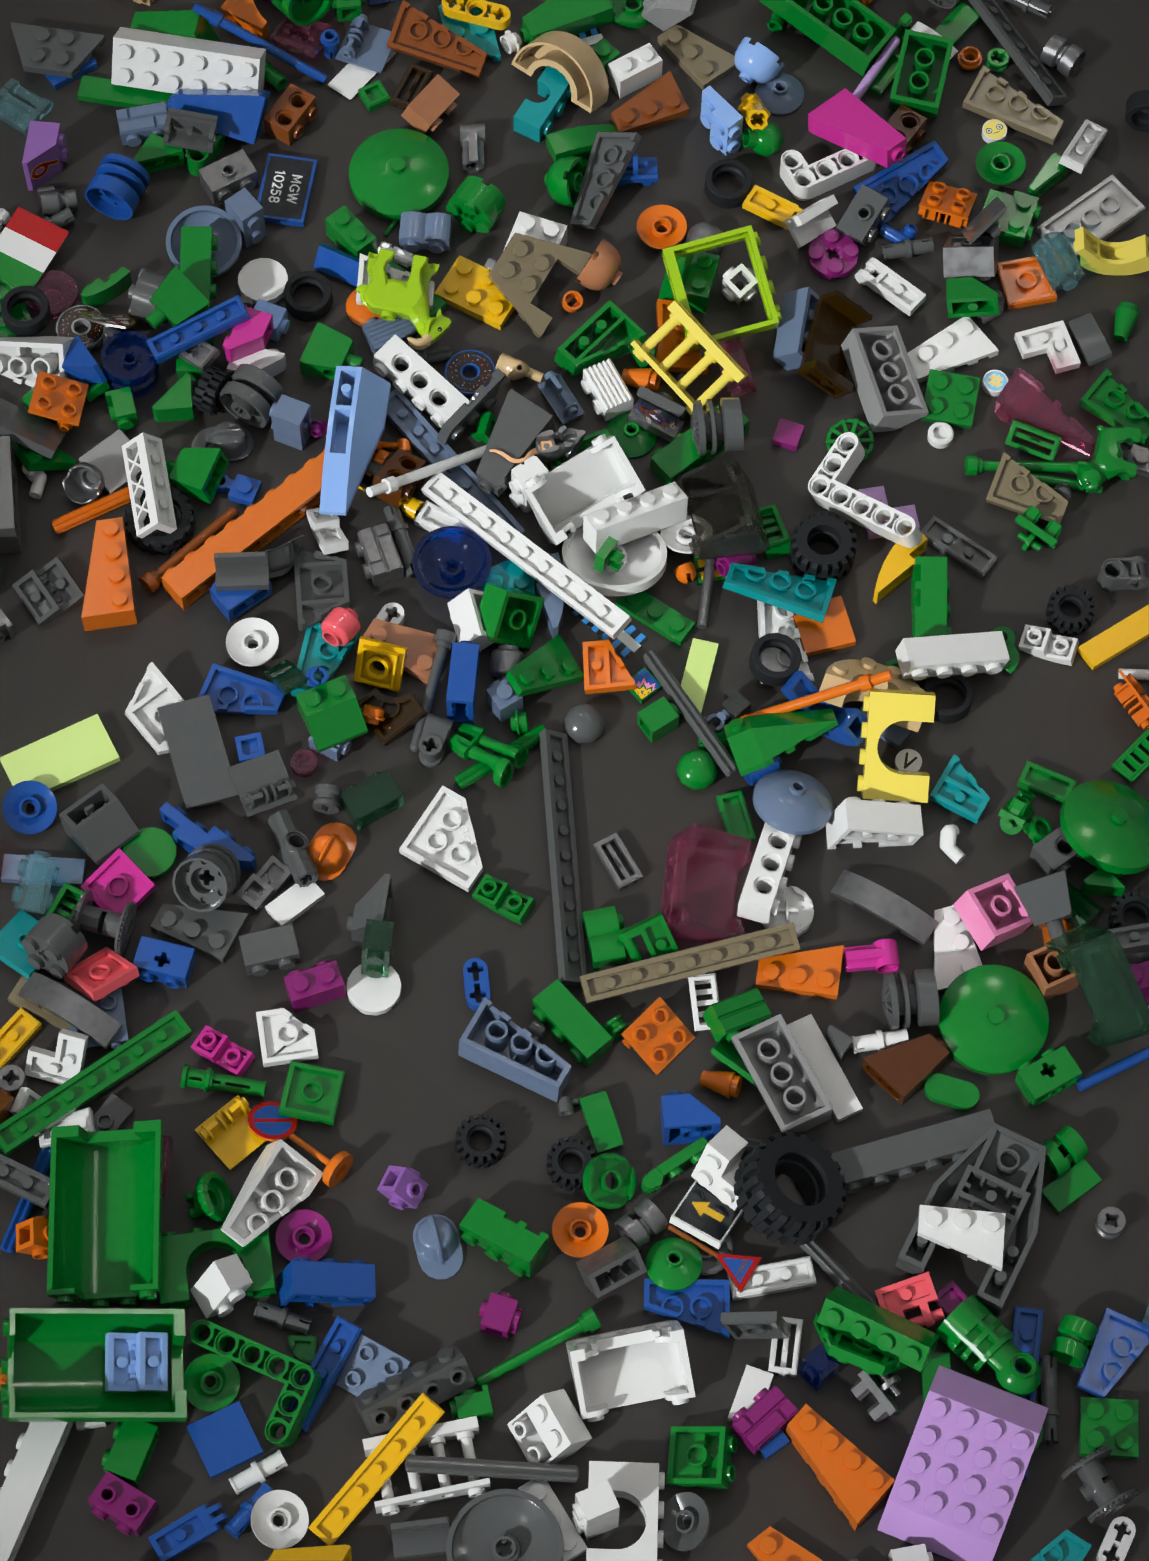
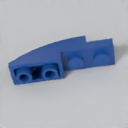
[159,802,257,872]

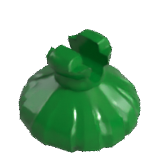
[185,1171,234,1222]

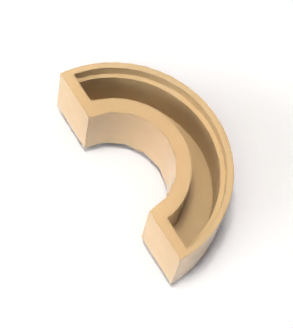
[511,31,609,113]
[819,657,925,732]

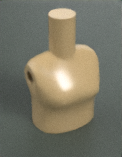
[495,353,545,383]

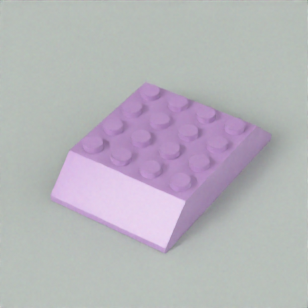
[877,1365,1049,1561]

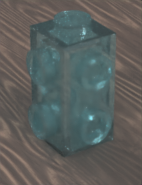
[1031,232,1085,291]
[11,850,59,915]

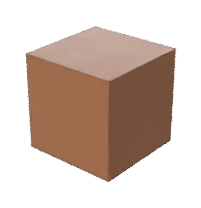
[1022,938,1083,1002]

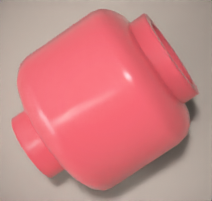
[321,607,360,647]

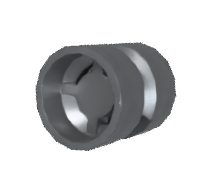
[1040,33,1087,78]
[615,1198,668,1250]

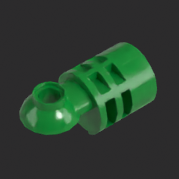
[935,1295,1041,1395]

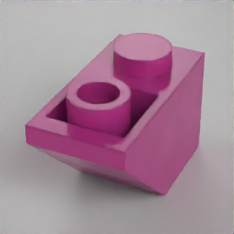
[223,306,274,363]

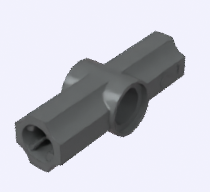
[268,810,319,887]

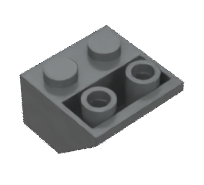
[59,783,140,865]

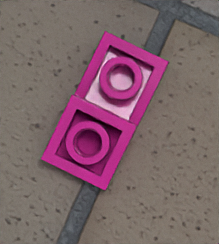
[191,1025,256,1077]

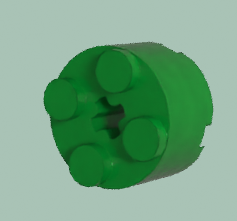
[446,176,506,233]

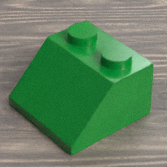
[658,252,720,314]
[479,583,545,649]
[296,675,368,753]

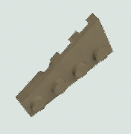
[962,65,1064,145]

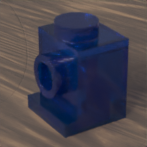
[797,1344,840,1392]

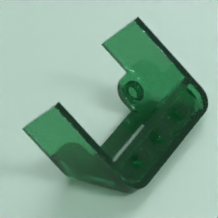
[1045,924,1149,1047]

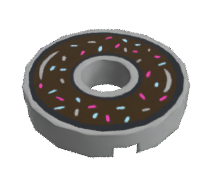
[56,305,104,352]

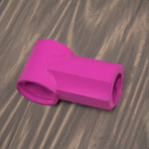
[844,939,900,973]

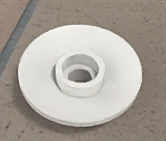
[660,515,713,554]
[226,617,279,667]
[250,1490,309,1549]

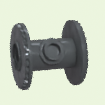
[71,890,137,954]
[1061,1446,1139,1523]

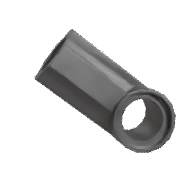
[460,123,486,173]

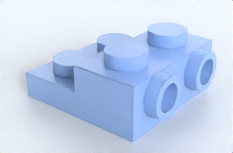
[700,85,743,156]

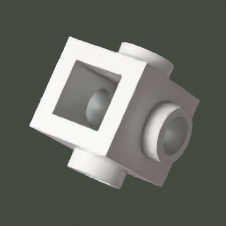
[721,263,758,305]

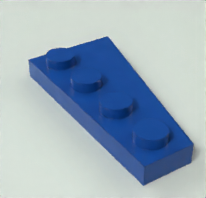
[852,140,949,230]

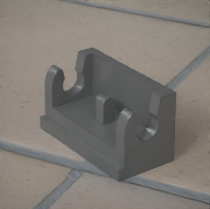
[163,108,218,153]

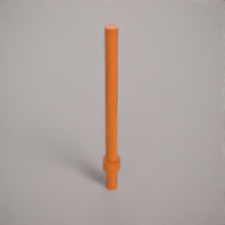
[740,670,894,718]

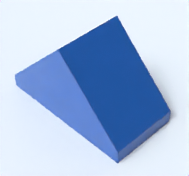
[62,336,108,383]

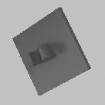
[960,196,1008,244]

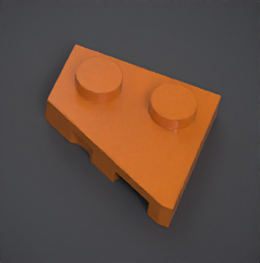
[582,639,637,694]

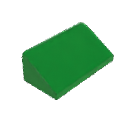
[711,1040,756,1087]

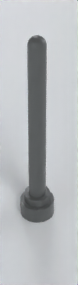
[410,629,457,752]

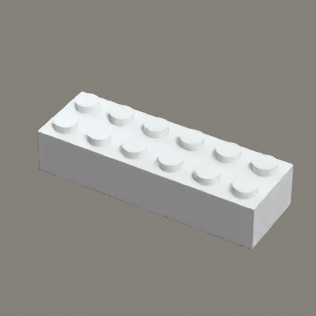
[111,27,266,94]

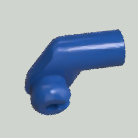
[879,223,918,243]

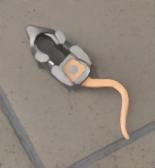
[489,425,586,463]

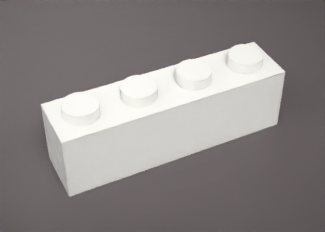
[583,482,688,554]
[895,631,1010,680]

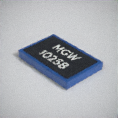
[257,153,318,228]

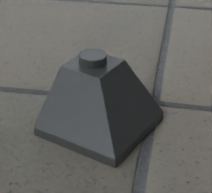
[347,873,393,945]

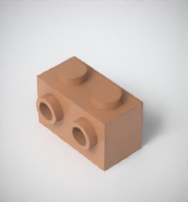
[401,74,460,134]

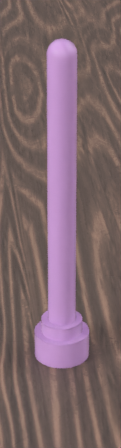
[853,36,900,100]

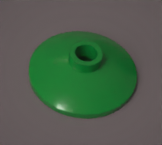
[976,141,1026,185]
[607,412,657,459]
[645,1237,702,1291]
[183,1353,240,1412]

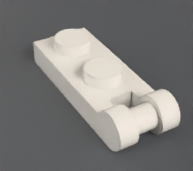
[855,257,926,317]

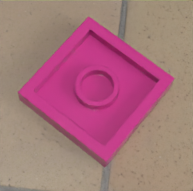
[80,848,157,914]

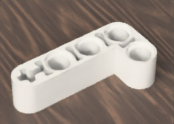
[779,149,879,201]

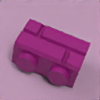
[731,1385,798,1455]

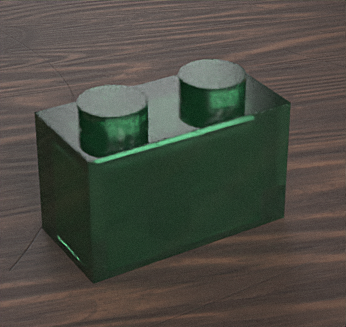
[340,769,404,831]
[361,919,394,978]

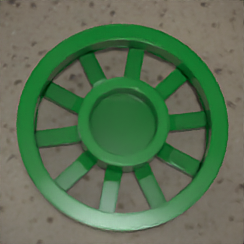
[826,419,874,464]

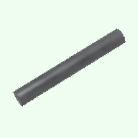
[697,553,717,629]

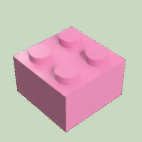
[953,873,1032,951]

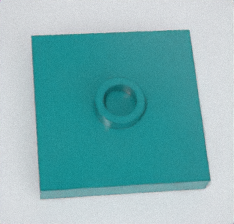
[0,909,39,979]

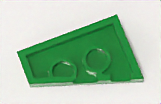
[1078,369,1149,446]
[506,634,584,697]

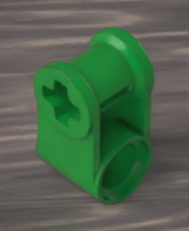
[186,134,225,177]

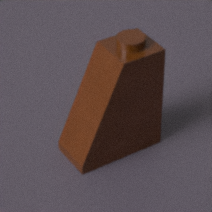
[861,1033,950,1106]

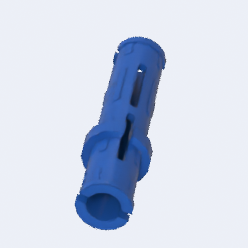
[306,667,328,687]

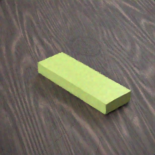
[676,638,719,714]

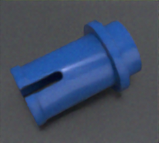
[320,29,340,59]

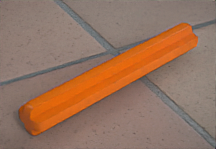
[51,481,139,534]

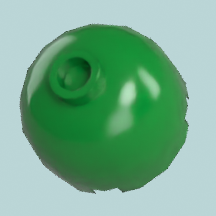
[544,156,588,207]

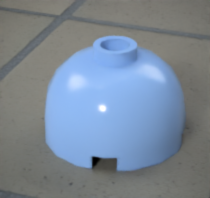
[734,37,784,84]

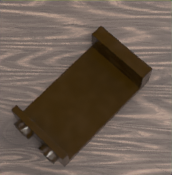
[798,290,873,399]

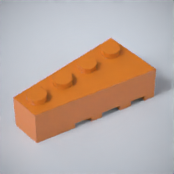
[81,517,137,631]
[785,1404,895,1531]

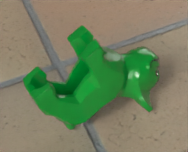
[1069,425,1141,494]

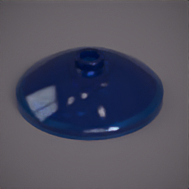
[413,526,492,599]

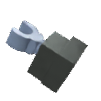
[706,686,751,733]

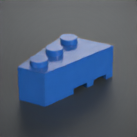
[277,1257,376,1308]

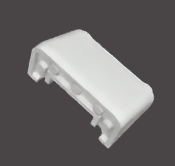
[522,434,646,545]
[566,1320,696,1422]

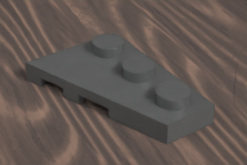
[437,368,505,445]
[150,903,249,963]

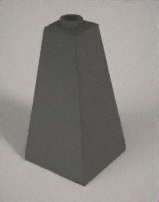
[476,389,555,497]

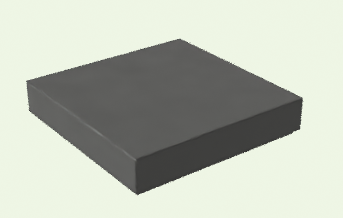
[720,1311,791,1340]

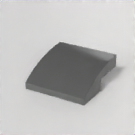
[12,557,85,626]

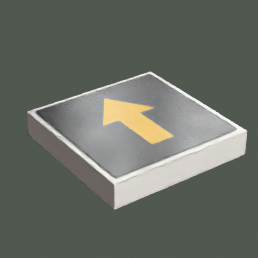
[669,1180,743,1250]

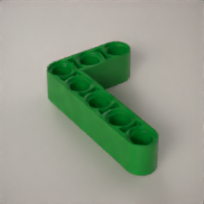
[189,1319,322,1448]

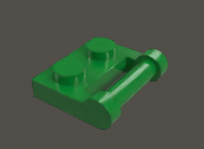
[616,912,679,962]

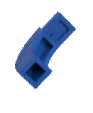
[781,671,867,746]

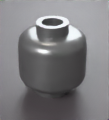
[489,645,525,680]

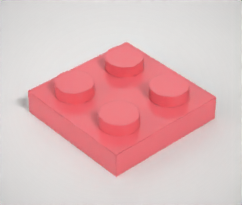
[63,947,140,1002]

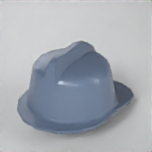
[413,1214,463,1280]

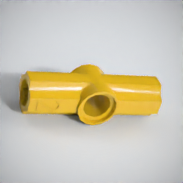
[738,93,771,130]

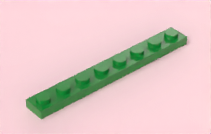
[0,1010,192,1156]

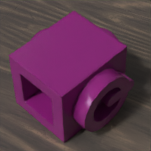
[479,1292,524,1340]

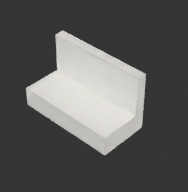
[784,194,838,248]

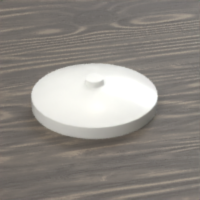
[562,525,667,596]

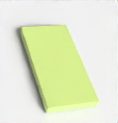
[0,714,120,792]

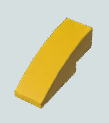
[873,529,928,604]

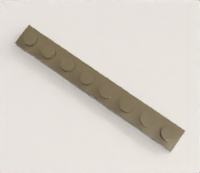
[579,922,800,1004]

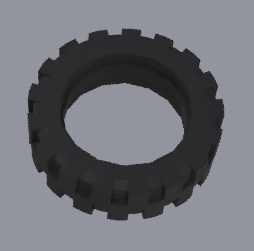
[124,488,195,555]

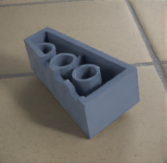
[458,997,572,1102]

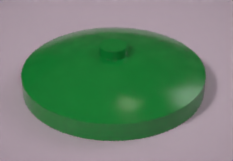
[349,128,449,220]
[1060,780,1149,875]
[938,965,1049,1075]

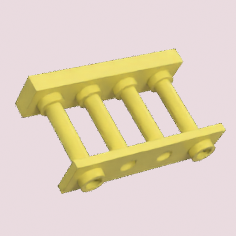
[631,300,749,415]

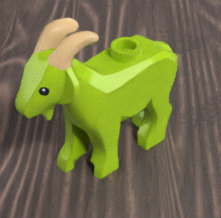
[356,248,452,350]

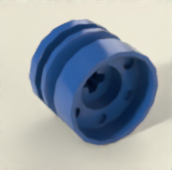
[84,153,151,220]

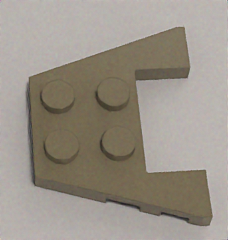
[487,232,592,338]

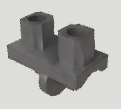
[850,1370,902,1423]

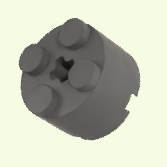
[128,268,168,326]
[22,913,88,979]

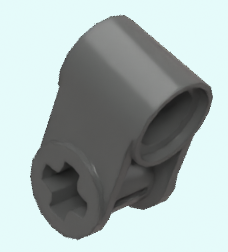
[1097,556,1149,591]
[418,713,455,768]

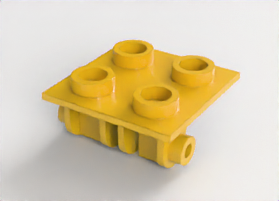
[194,1095,266,1170]

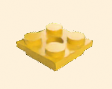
[353,636,407,692]

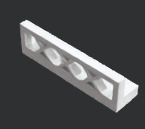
[122,432,177,538]

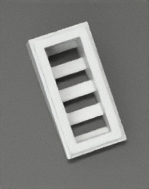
[688,973,719,1031]

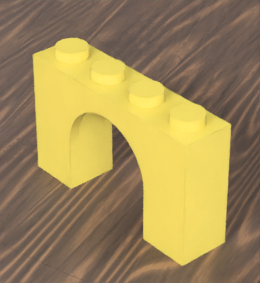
[857,688,936,803]

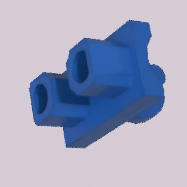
[617,153,658,187]

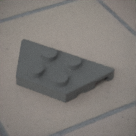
[11,22,105,78]
[293,544,350,631]

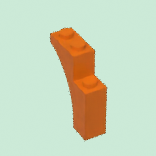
[220,0,269,40]

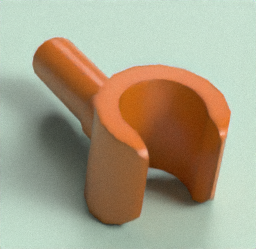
[380,438,412,454]

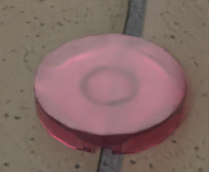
[29,270,79,319]

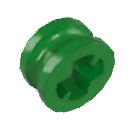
[986,48,1009,73]
[603,1015,630,1041]

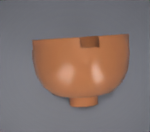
[575,239,623,291]

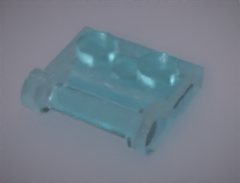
[0,78,53,136]

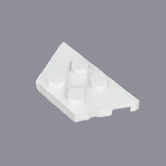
[125,662,184,755]

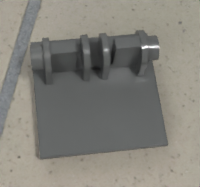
[228,750,298,817]

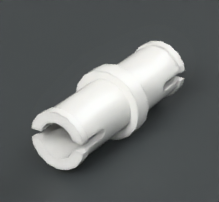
[851,1028,909,1054]
[228,1450,288,1495]

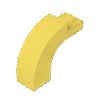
[1073,227,1149,275]

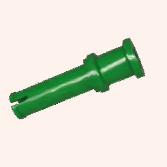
[181,1064,267,1098]

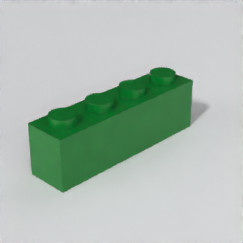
[650,405,750,485]
[817,1286,940,1372]

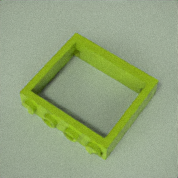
[662,225,782,352]

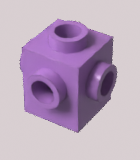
[377,1165,429,1210]

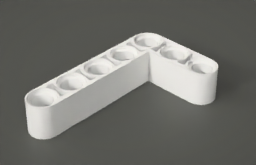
[808,432,922,548]

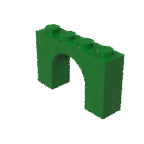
[160,1224,277,1309]

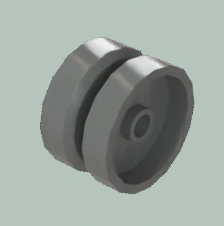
[218,364,285,428]

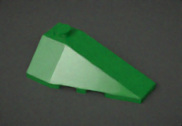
[724,708,838,777]

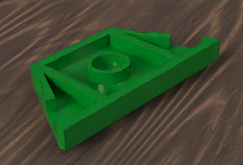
[813,1311,909,1376]

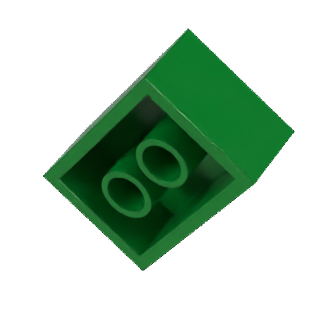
[888,29,954,119]

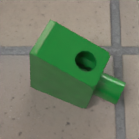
[145,266,210,329]
[299,322,364,380]
[166,448,229,504]

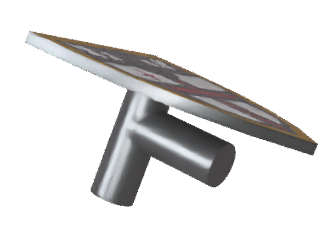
[79,313,135,349]

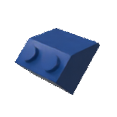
[660,1091,721,1146]

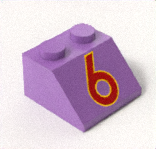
[22,120,69,191]

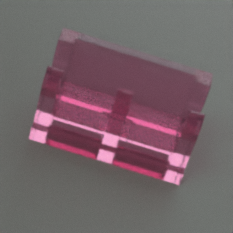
[718,337,757,397]

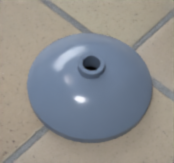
[166,205,242,277]
[753,770,833,835]

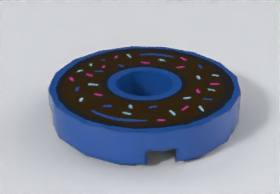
[444,349,495,397]

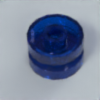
[101,331,159,398]

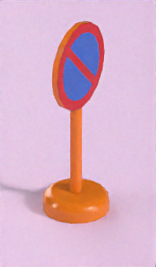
[247,1101,354,1188]

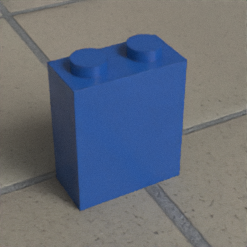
[446,641,480,725]

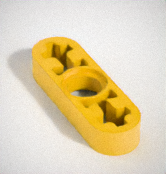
[442,0,511,30]

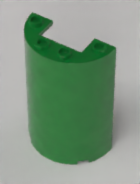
[47,1120,163,1308]
[1,1308,187,1422]

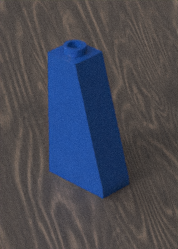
[167,89,271,145]

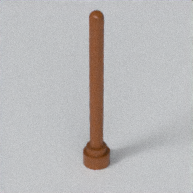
[138,507,238,594]

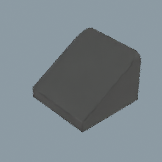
[826,1025,853,1063]

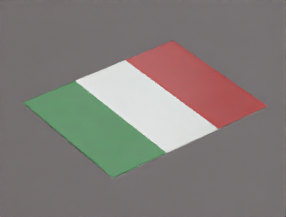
[0,207,69,287]

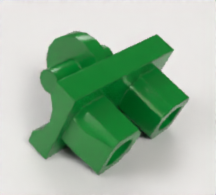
[1015,505,1063,552]
[998,788,1036,835]

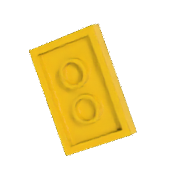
[434,255,515,331]

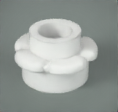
[500,30,522,54]

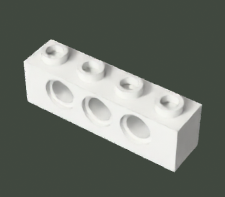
[373,334,469,428]
[737,822,802,925]

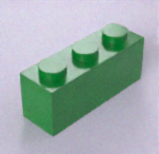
[532,979,612,1067]

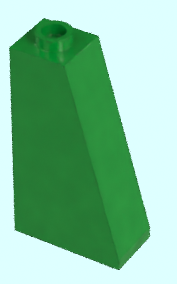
[520,0,613,44]

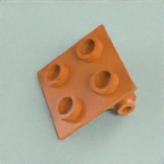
[918,181,977,229]
[28,371,89,432]
[1113,670,1149,730]
[621,997,695,1075]

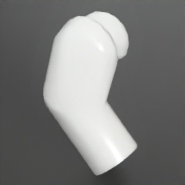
[22,465,47,499]
[939,824,966,864]

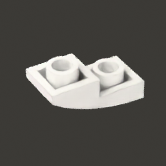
[1018,624,1079,666]

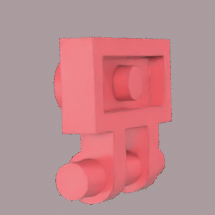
[875,1272,945,1328]

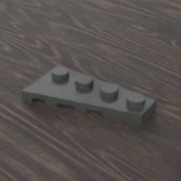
[570,132,642,229]

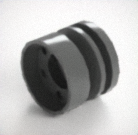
[691,396,744,455]
[172,843,241,912]
[881,968,940,1030]

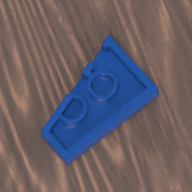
[198,663,288,715]

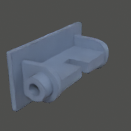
[537,371,585,425]

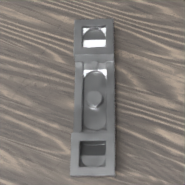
[830,870,938,946]
[18,972,123,1049]

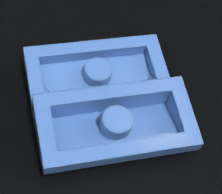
[105,1332,168,1392]

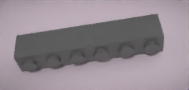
[831,1109,995,1194]

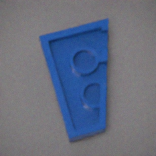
[644,1278,730,1338]
[1075,1308,1149,1398]

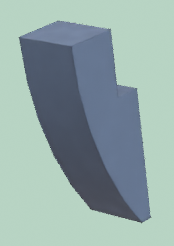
[536,552,565,639]

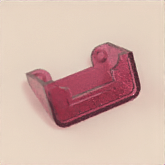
[660,823,752,943]

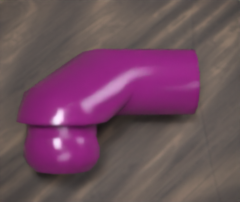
[309,419,328,438]

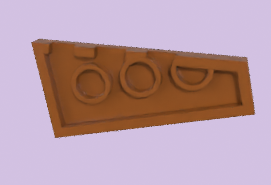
[386,0,488,79]

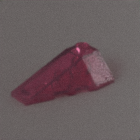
[994,366,1096,456]

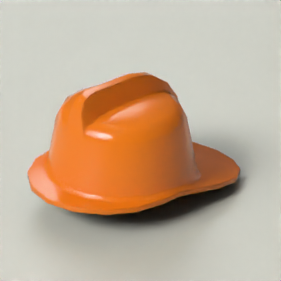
[307,822,357,881]

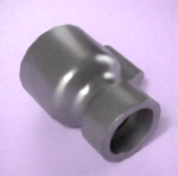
[37,185,78,217]

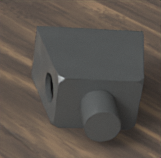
[1014,870,1073,941]

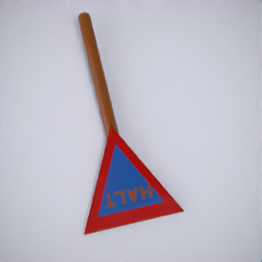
[668,1224,762,1293]

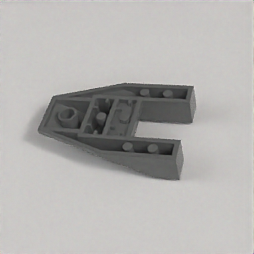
[895,1123,1046,1316]

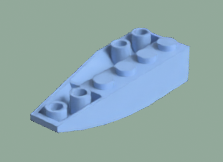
[319,366,391,516]

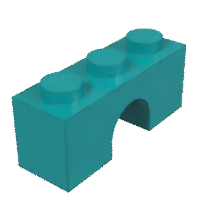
[513,66,572,143]

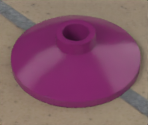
[275,1209,332,1262]

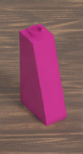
[808,88,906,168]

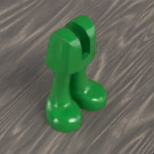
[447,723,529,788]

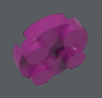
[808,229,859,280]

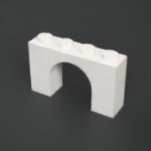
[586,1461,665,1561]

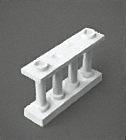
[362,1416,491,1516]

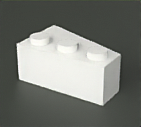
[825,797,924,850]

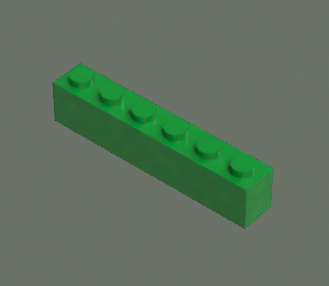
[176,226,219,380]

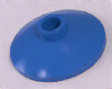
[2,781,57,835]

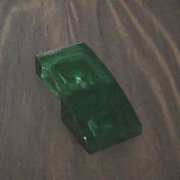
[264,659,308,695]

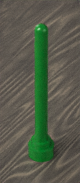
[964,455,1077,476]
[475,1307,601,1387]

